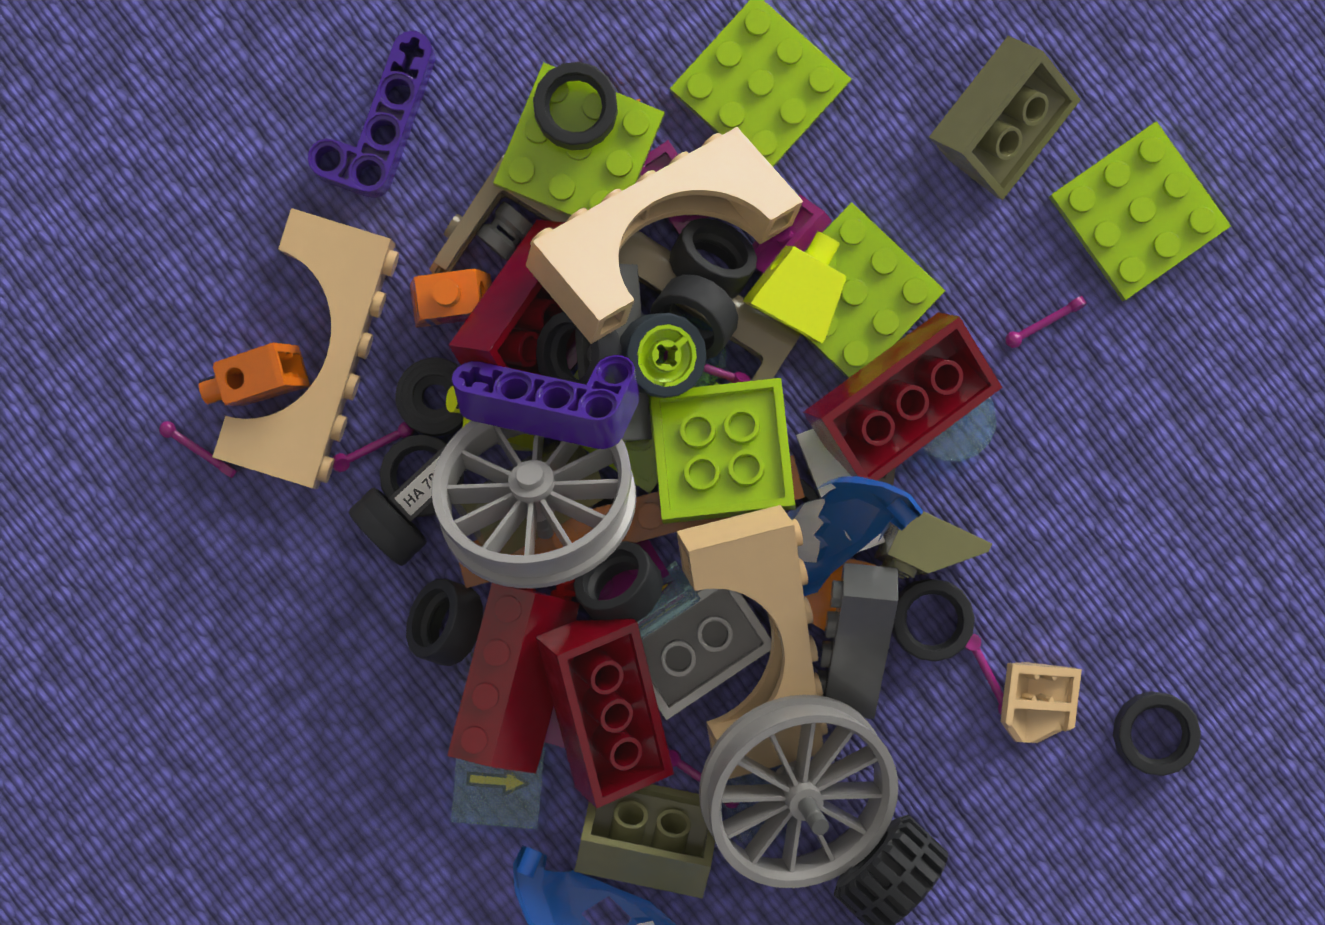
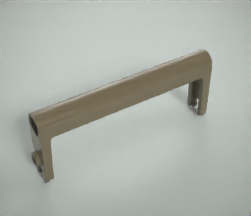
[429,152,801,381]

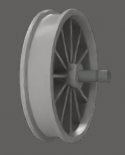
[432,421,636,588]
[699,695,898,888]

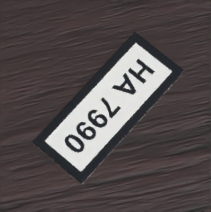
[388,446,466,522]

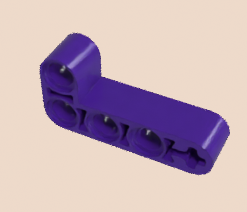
[308,31,435,198]
[452,355,639,449]

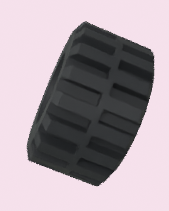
[834,815,949,925]

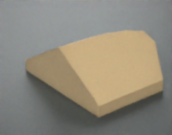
[1000,662,1082,743]

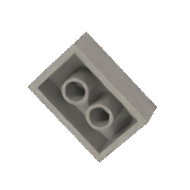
[639,589,771,720]

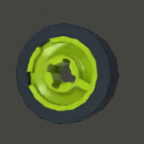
[620,313,707,398]

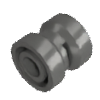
[475,201,533,261]

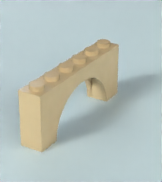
[526,127,803,344]
[213,208,399,489]
[677,505,828,779]

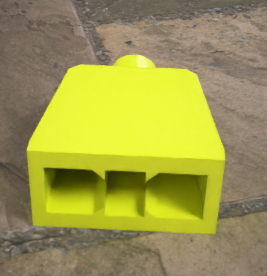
[743,231,846,344]

